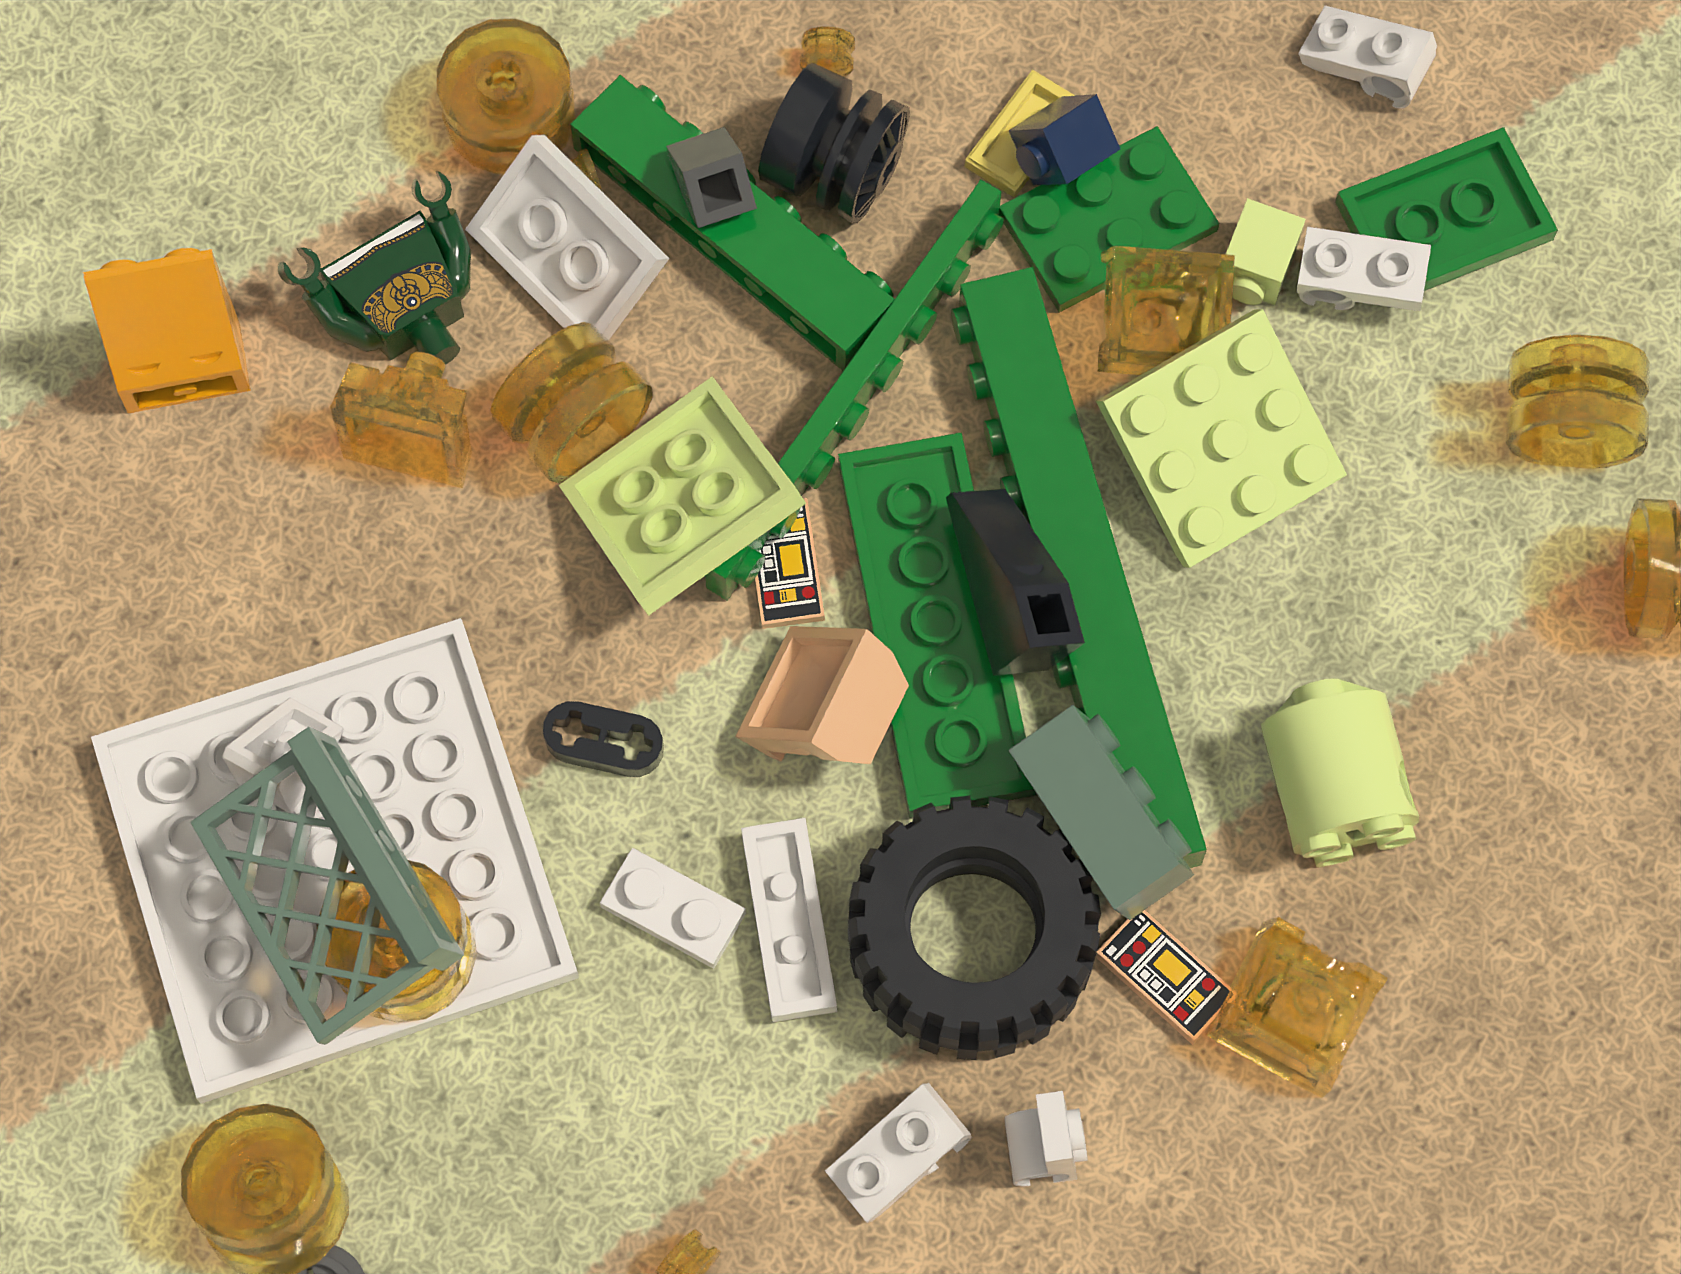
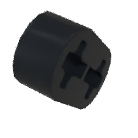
[543,701,664,777]

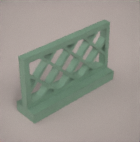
[190,726,465,1045]

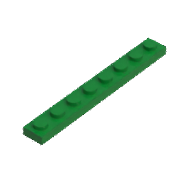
[705,179,1004,601]

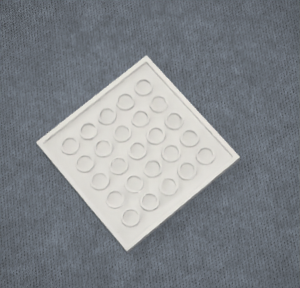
[91,618,579,1104]

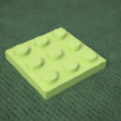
[1096,309,1347,568]
[559,376,806,616]

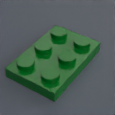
[999,126,1220,313]
[1335,127,1558,291]

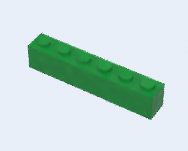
[570,74,895,371]

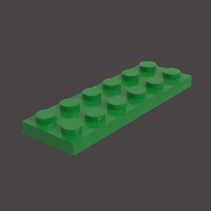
[838,432,1036,818]

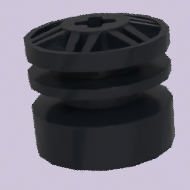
[758,63,910,223]

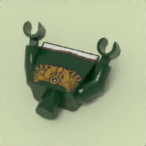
[278,171,471,369]

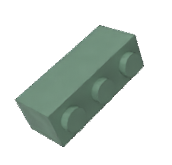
[1009,705,1194,920]

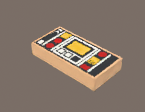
[755,498,825,629]
[1096,910,1238,1045]

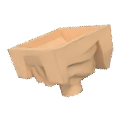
[735,626,909,764]

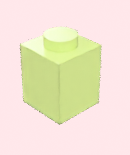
[1217,198,1306,305]

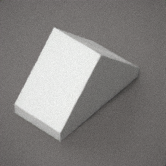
[223,697,344,813]

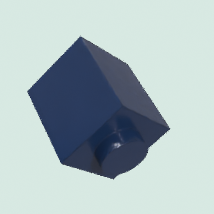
[1009,94,1121,185]

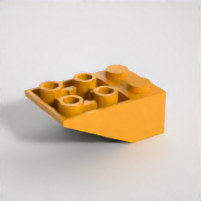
[83,248,251,413]

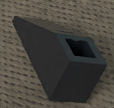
[946,489,1085,676]

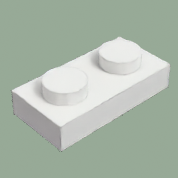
[600,848,746,969]

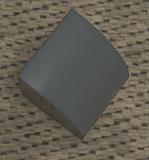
[666,127,757,228]

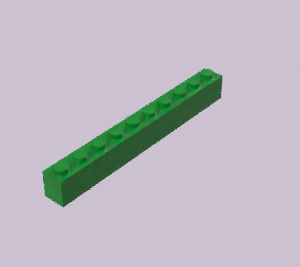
[951,267,1207,868]

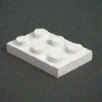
[465,135,670,353]

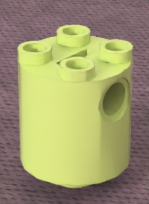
[1261,679,1419,867]

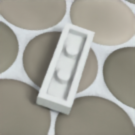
[741,818,837,1022]

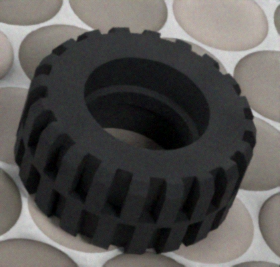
[848,795,1101,1060]

